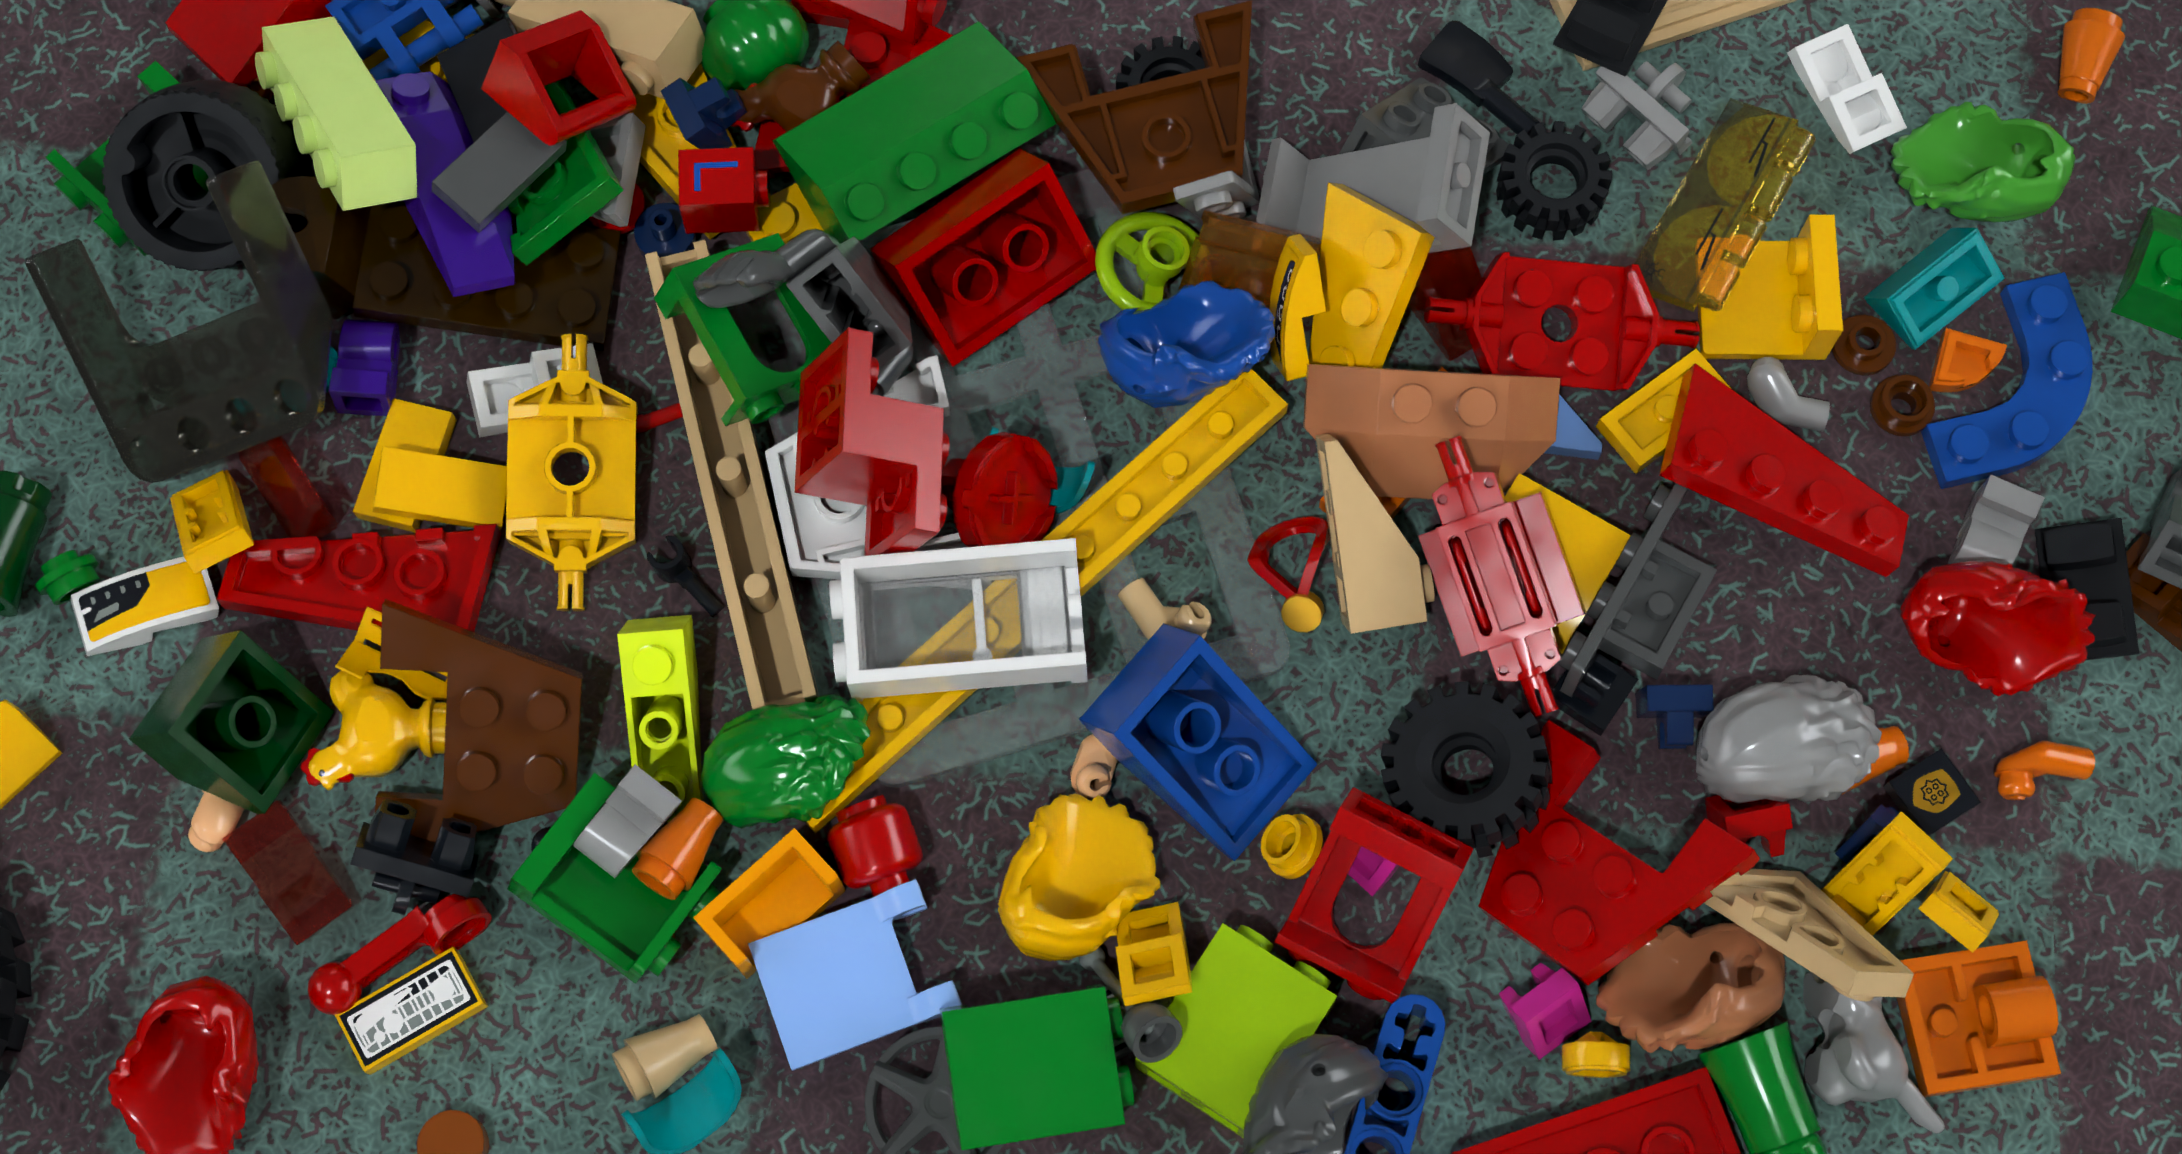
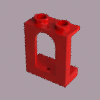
[1274,787,1474,1003]

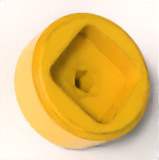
[1562,1031,1631,1078]

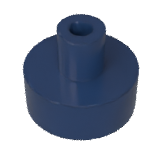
[634,203,698,259]

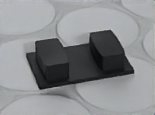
[1553,0,1668,76]
[437,18,514,142]
[2035,518,2140,660]

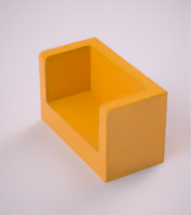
[693,828,846,979]

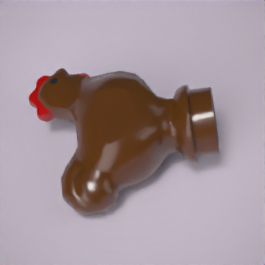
[731,41,871,132]

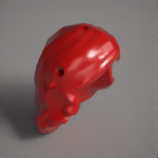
[1900,561,2096,696]
[108,976,259,1154]

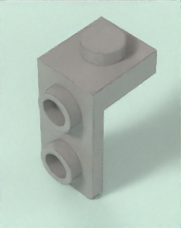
[1173,140,1260,225]

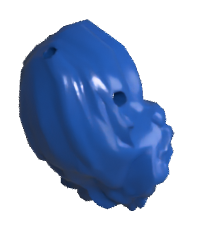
[1097,281,1275,408]

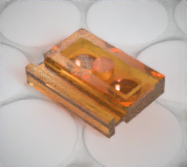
[1178,210,1321,308]

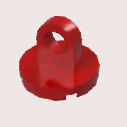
[941,432,1058,547]

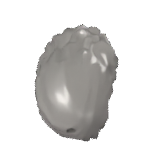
[1696,675,1882,804]

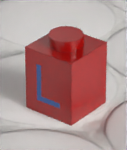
[678,147,771,234]

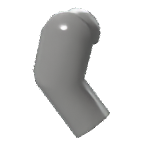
[1747,357,1830,432]

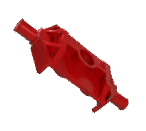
[1424,252,1700,392]

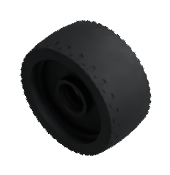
[102,80,307,271]

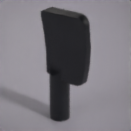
[1418,20,1540,136]

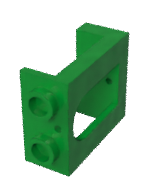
[654,233,831,426]

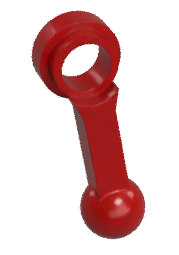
[308,894,492,1015]

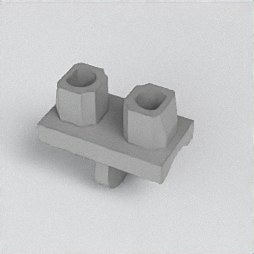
[1581,61,1693,171]

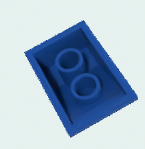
[1079,623,1318,861]

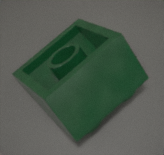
[129,630,334,815]

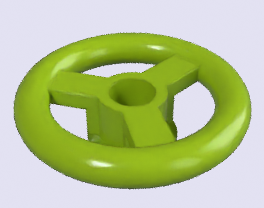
[1095,212,1214,311]

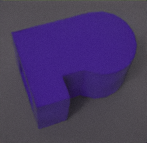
[328,319,400,416]

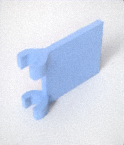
[748,879,962,1071]

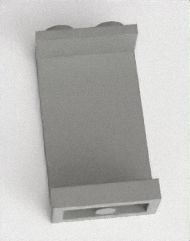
[1251,103,1490,268]

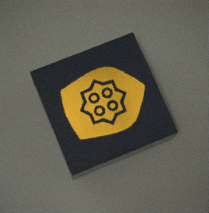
[1883,748,1981,836]

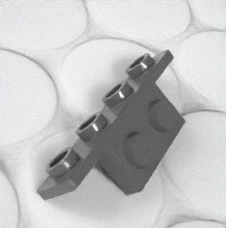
[1558,483,1717,697]

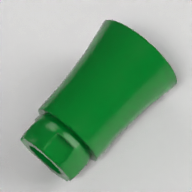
[1698,1021,1827,1154]

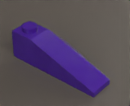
[375,71,515,297]

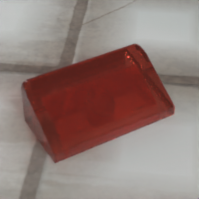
[239,411,339,539]

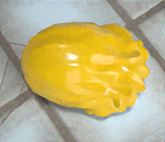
[998,793,1160,961]

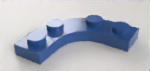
[1921,272,2093,489]

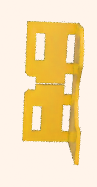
[335,606,448,701]

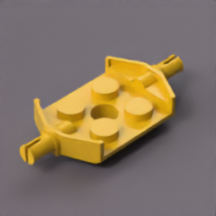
[506,334,638,611]

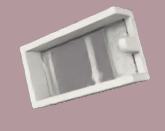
[829,538,1088,702]

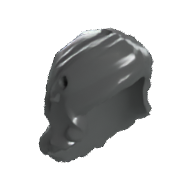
[1242,1034,1388,1154]

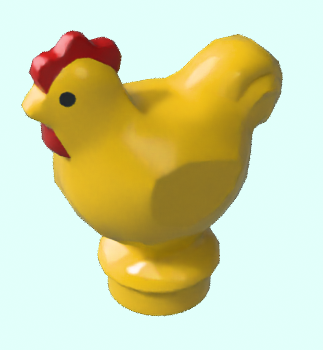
[300,670,446,791]

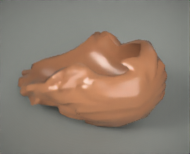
[1596,923,1785,1053]

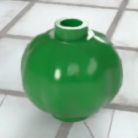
[701,0,809,91]

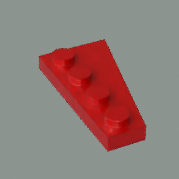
[1659,364,1909,577]
[216,524,501,632]

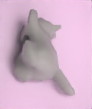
[1803,972,1945,1134]

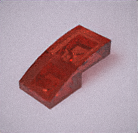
[223,800,354,945]

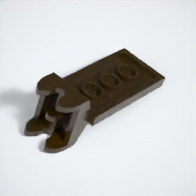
[257,176,621,351]

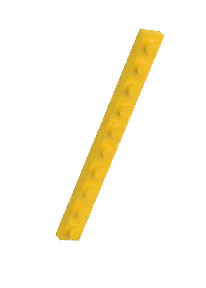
[805,369,1288,834]

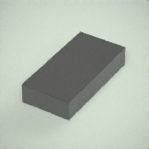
[432,112,567,233]

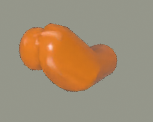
[1994,741,2095,800]

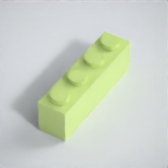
[255,17,417,211]

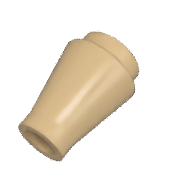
[612,1014,718,1101]

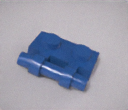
[325,0,484,80]

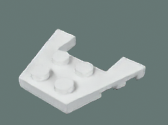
[765,355,992,591]

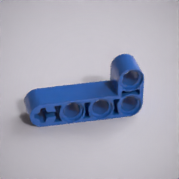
[1343,994,1445,1154]

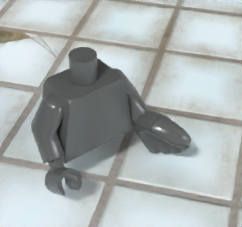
[693,229,913,396]

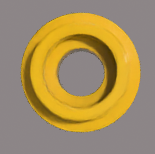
[1261,814,1323,879]

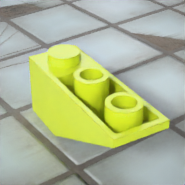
[617,615,703,823]

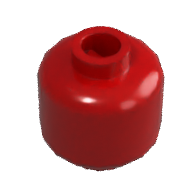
[827,795,923,897]

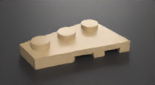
[1704,869,1914,1001]

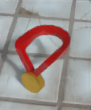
[1247,516,1330,632]

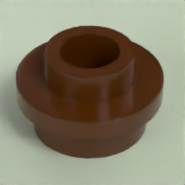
[1832,315,1896,376]
[1870,375,1935,436]

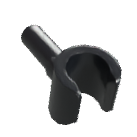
[647,535,724,617]

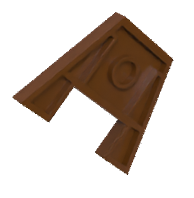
[1016,0,1252,215]
[375,599,583,842]

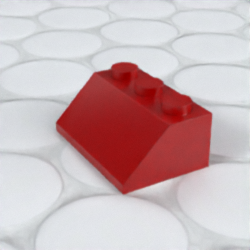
[869,148,1096,367]

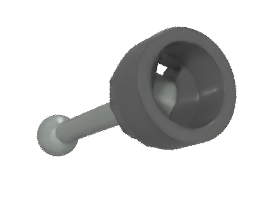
[1079,947,1182,1063]

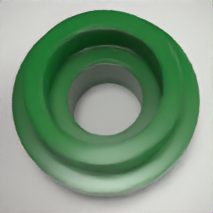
[35,550,101,605]

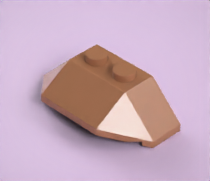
[1303,364,1560,499]

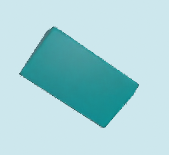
[1864,228,2005,350]

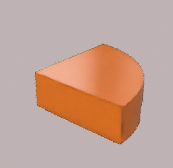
[1929,328,2007,392]

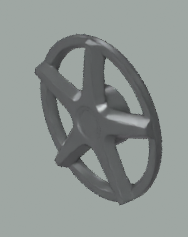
[864,1027,1004,1154]

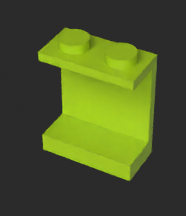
[1135,923,1337,1138]

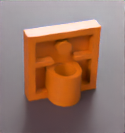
[1897,940,2061,1098]

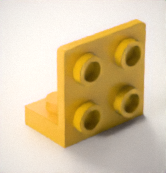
[1695,214,1843,360]

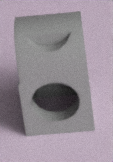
[1948,475,2045,565]
[573,764,682,879]

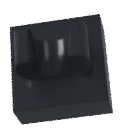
[1552,653,1639,736]

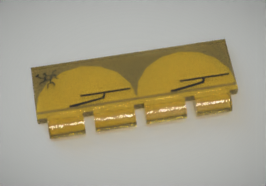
[1634,98,1816,312]

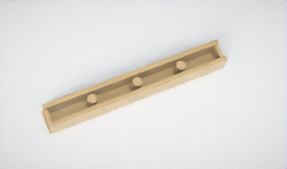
[645,239,819,710]

